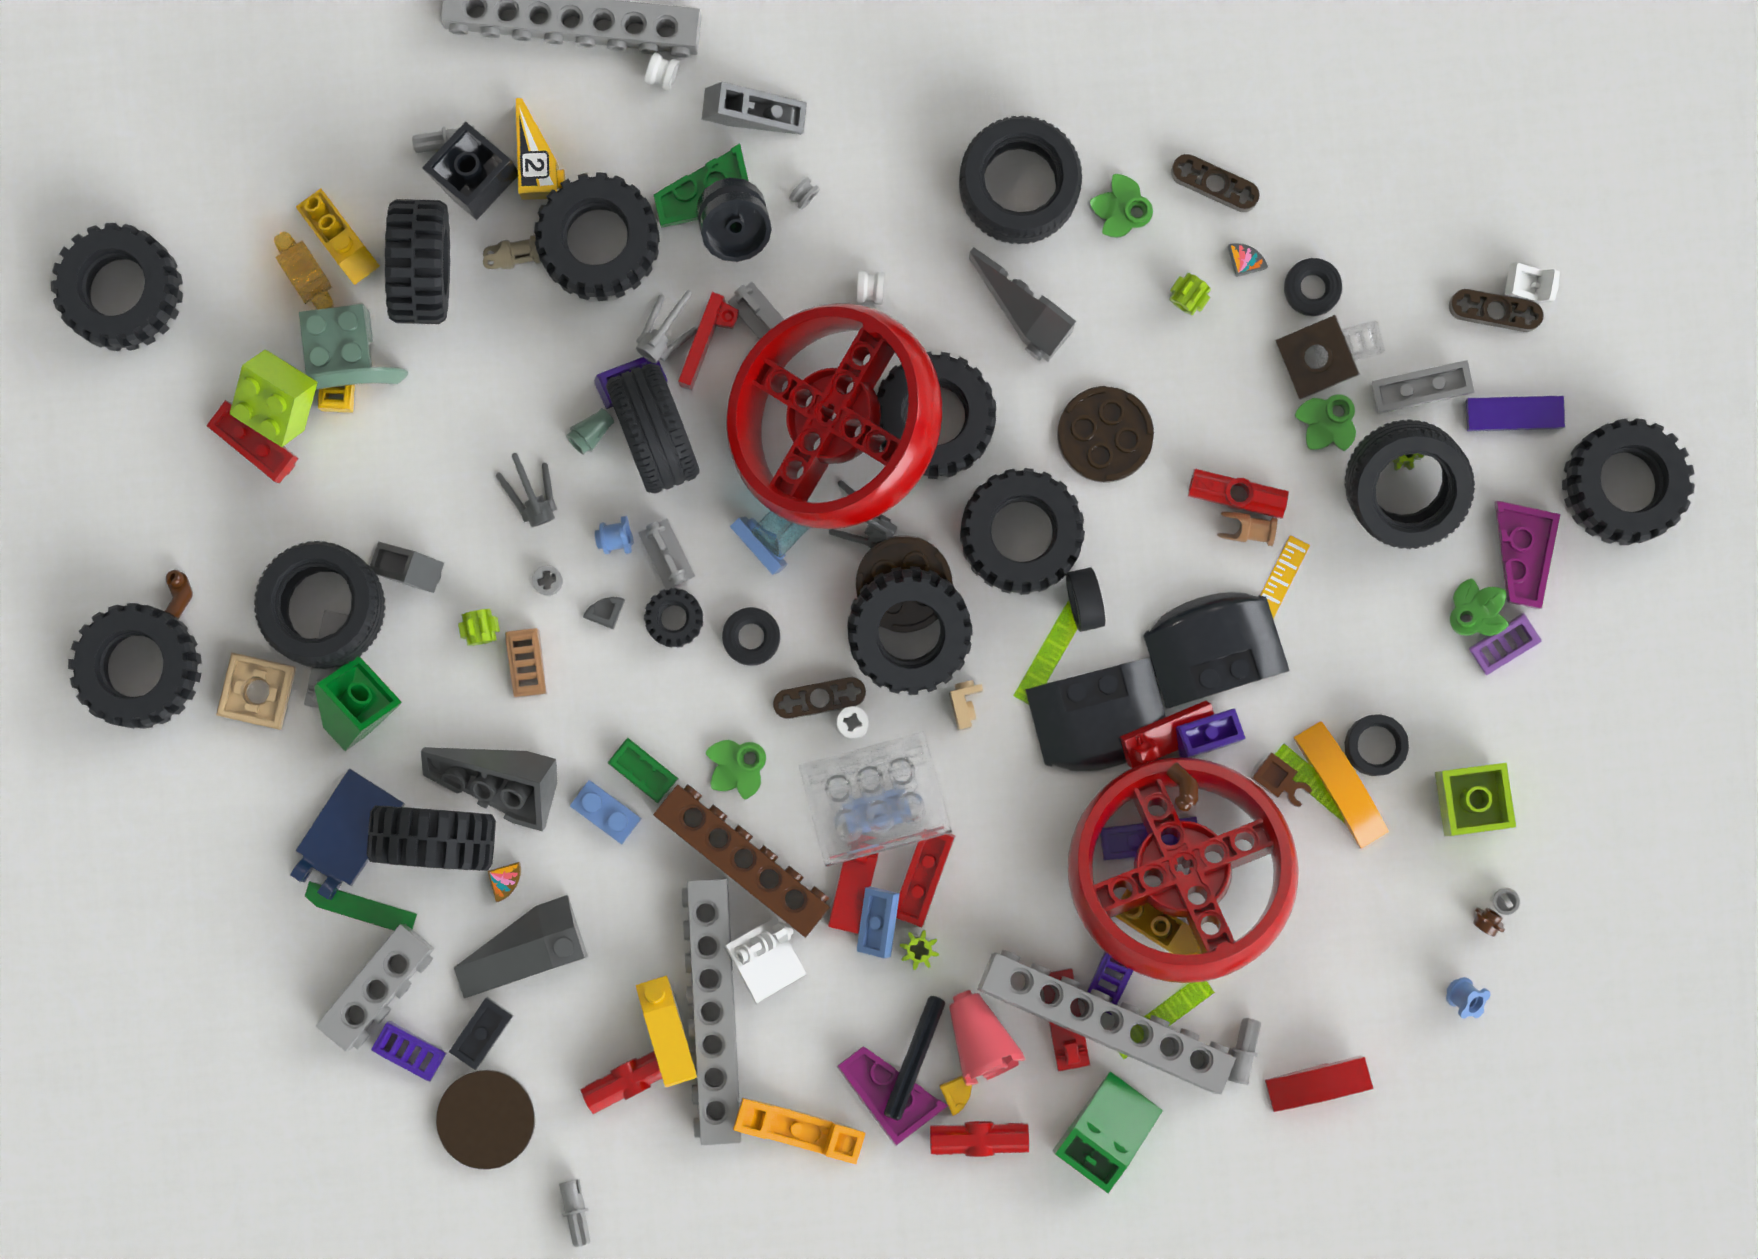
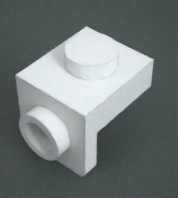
[1505,263,1560,304]

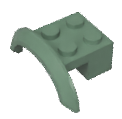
[299,304,408,390]

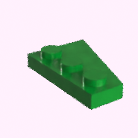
[653,143,749,228]

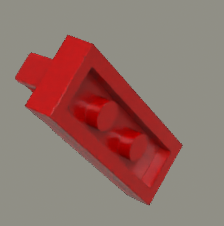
[678,292,739,391]
[206,400,299,484]
[1120,700,1214,768]
[896,824,956,928]
[828,834,882,934]
[1042,968,1090,1071]

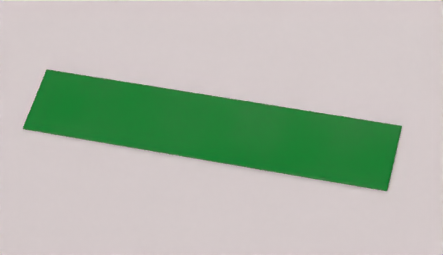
[304,881,417,931]

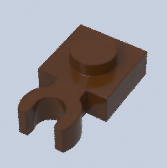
[1251,752,1312,807]

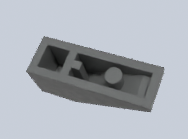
[701,82,807,135]

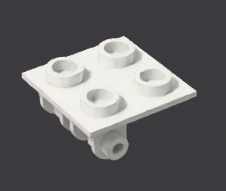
[725,917,806,1004]

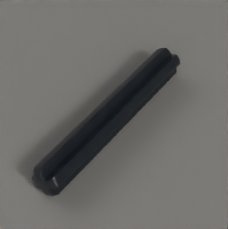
[884,995,946,1121]

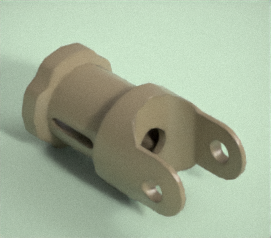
[483,235,541,269]

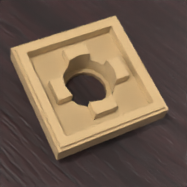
[216,652,296,730]

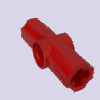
[1188,469,1289,519]
[580,1051,663,1114]
[930,1121,1030,1157]

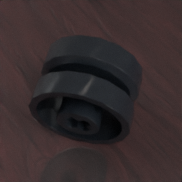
[696,177,772,262]

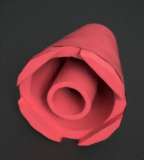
[949,990,1026,1086]

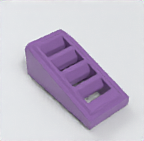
[1469,613,1542,676]

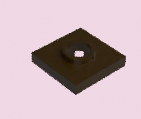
[1275,315,1360,400]

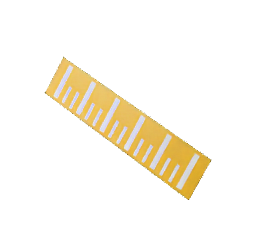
[1260,535,1310,619]

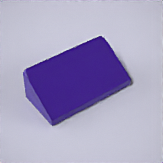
[1176,708,1246,758]

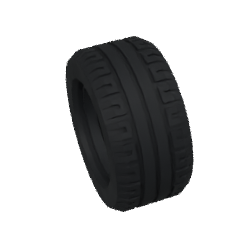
[959,115,1082,244]
[605,363,700,494]
[1344,419,1475,549]
[254,541,386,669]

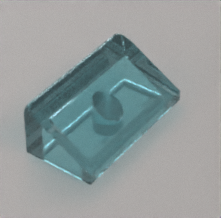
[752,501,810,558]

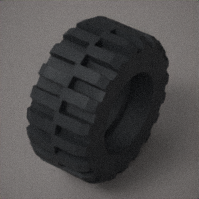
[534,172,660,301]
[385,199,450,324]
[51,223,183,351]
[877,351,996,479]
[1562,418,1695,545]
[960,468,1085,595]
[847,566,973,695]
[68,603,202,729]
[366,805,496,871]

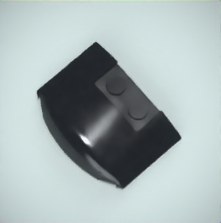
[1143,592,1290,709]
[1025,658,1166,771]

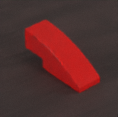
[1265,1055,1374,1112]

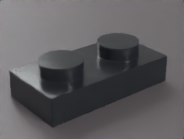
[449,997,514,1070]

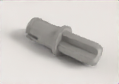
[412,125,475,153]
[1228,1018,1261,1085]
[559,1179,591,1247]

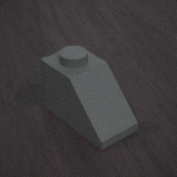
[370,541,444,593]

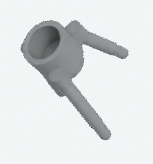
[636,290,698,363]

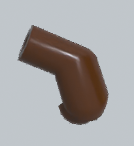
[165,569,193,620]
[1166,762,1198,811]

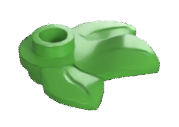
[1090,174,1153,238]
[1295,394,1356,451]
[1450,579,1509,636]
[706,740,766,800]

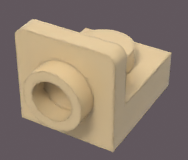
[949,680,983,731]

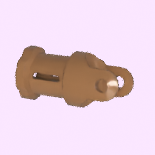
[1217,511,1277,547]

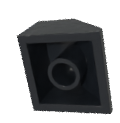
[422,121,518,220]

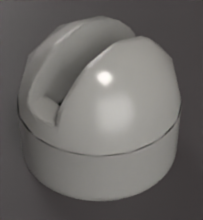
[1493,888,1520,915]

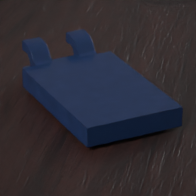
[290,768,405,900]

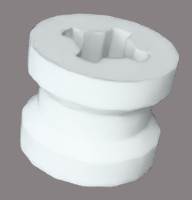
[645,52,680,91]
[857,271,885,304]
[837,706,869,740]

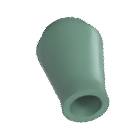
[566,408,615,455]

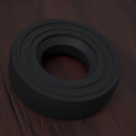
[1284,258,1342,316]
[722,607,780,666]

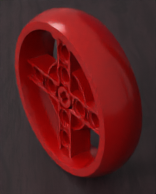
[726,303,942,529]
[1067,757,1299,983]

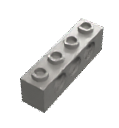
[315,924,435,1051]

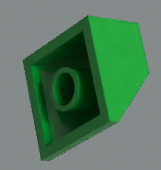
[314,657,402,751]

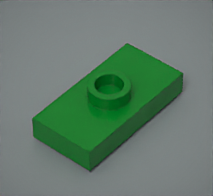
[607,737,679,803]

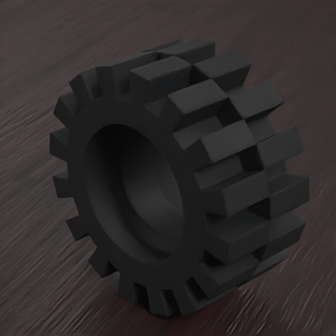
[644,588,703,648]

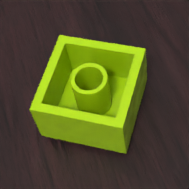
[230,349,318,447]
[1435,762,1516,836]

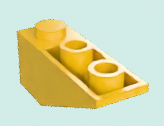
[296,188,380,285]
[1115,889,1201,955]

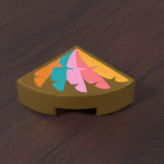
[488,862,521,902]

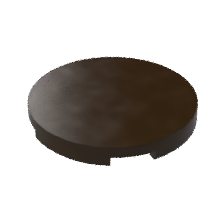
[1057,386,1154,483]
[855,535,953,633]
[436,1070,536,1170]

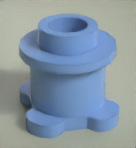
[595,516,634,554]
[1446,977,1491,1019]

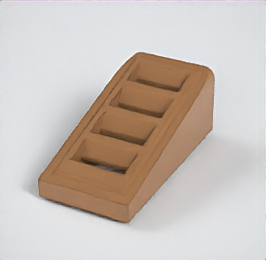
[505,628,547,698]

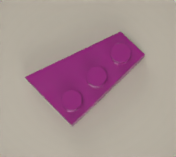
[1495,501,1561,609]
[836,1046,948,1146]

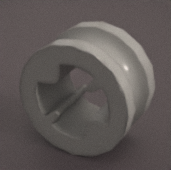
[789,177,820,209]
[532,566,563,596]

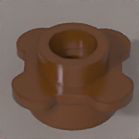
[1473,907,1505,937]

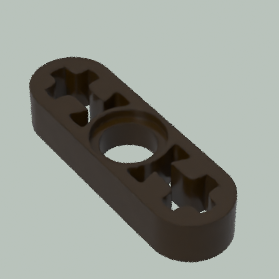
[1171,154,1260,212]
[1449,289,1544,332]
[773,677,866,719]

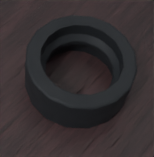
[1066,567,1106,632]
[1344,714,1409,776]

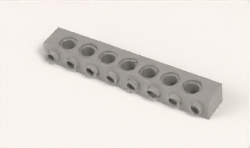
[441,0,702,58]
[682,879,742,1145]
[977,950,1236,1094]

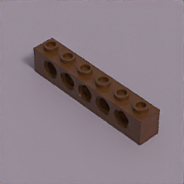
[653,784,830,938]

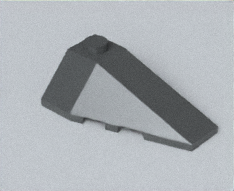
[969,247,1076,362]
[421,747,557,831]
[454,895,588,999]

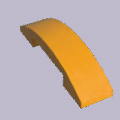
[1293,721,1389,849]
[733,1098,866,1164]

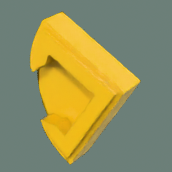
[939,1075,972,1116]

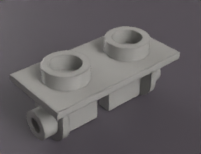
[728,282,784,339]
[638,519,695,590]

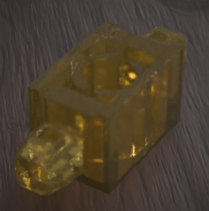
[274,231,334,310]

